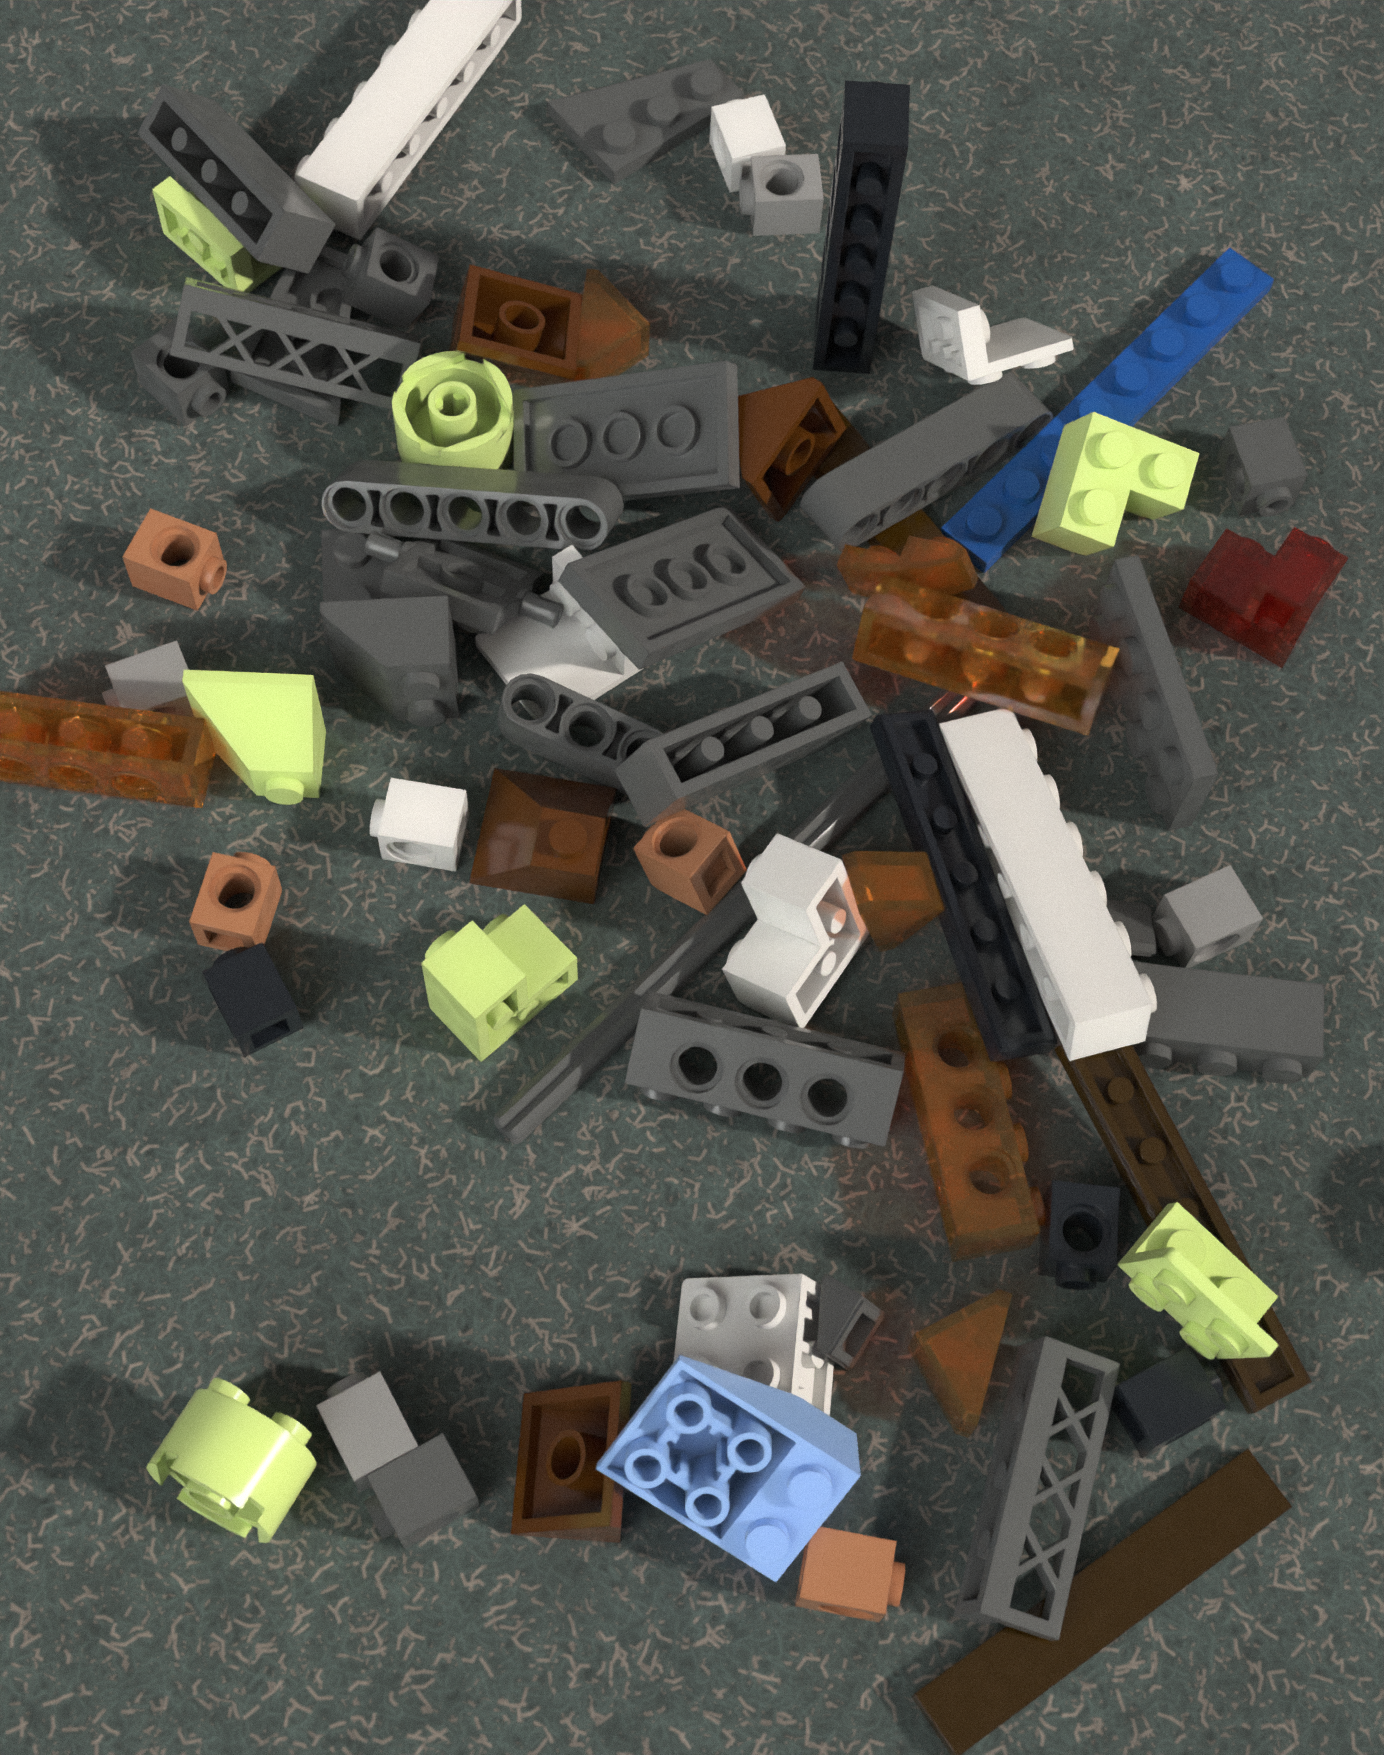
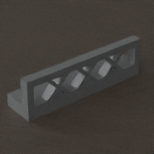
[170,277,421,409]
[954,1336,1120,1641]

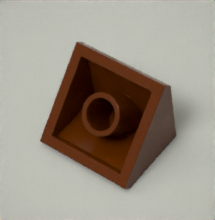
[738,377,846,523]
[511,1380,632,1543]

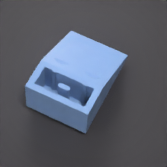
[596,1355,861,1582]

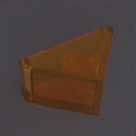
[574,269,650,381]
[842,851,945,952]
[907,1289,1012,1438]

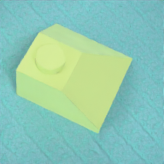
[182,670,326,805]

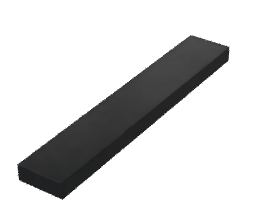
[870,709,1058,1062]

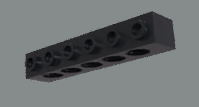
[813,80,910,374]

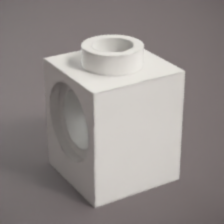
[710,94,786,193]
[370,778,469,871]

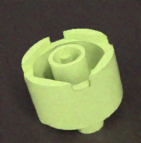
[392,351,514,470]
[147,1378,316,1543]

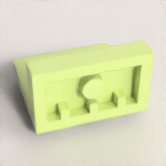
[152,176,282,293]
[1117,1202,1278,1359]

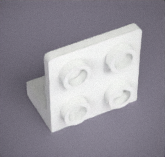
[912,285,1074,385]
[475,545,644,720]
[673,1274,834,1416]

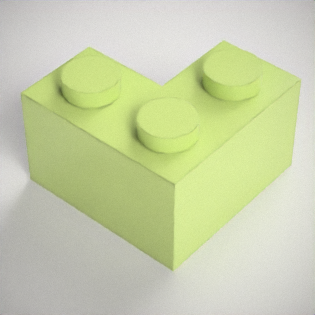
[1031,412,1200,556]
[421,904,578,1062]

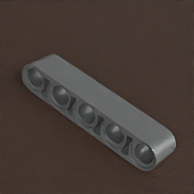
[800,373,1053,552]
[321,460,624,551]

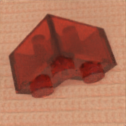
[1179,527,1348,668]

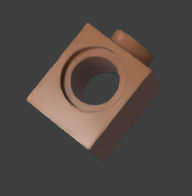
[122,508,227,611]
[633,809,747,915]
[189,852,282,951]
[795,1526,905,1623]

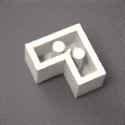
[722,833,870,1028]

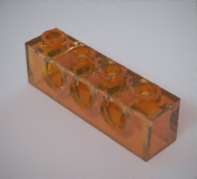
[852,575,1120,736]
[0,691,216,808]
[892,982,1045,1262]

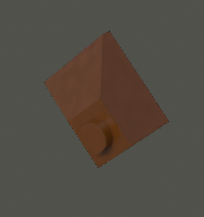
[449,264,583,380]
[470,768,617,904]

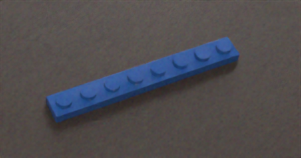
[941,248,1274,573]

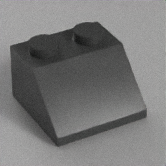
[320,595,460,727]

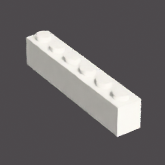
[294,0,521,240]
[939,707,1157,1061]

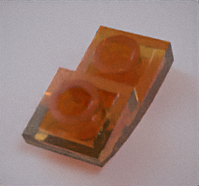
[837,536,979,600]

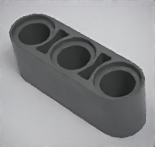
[497,673,663,795]

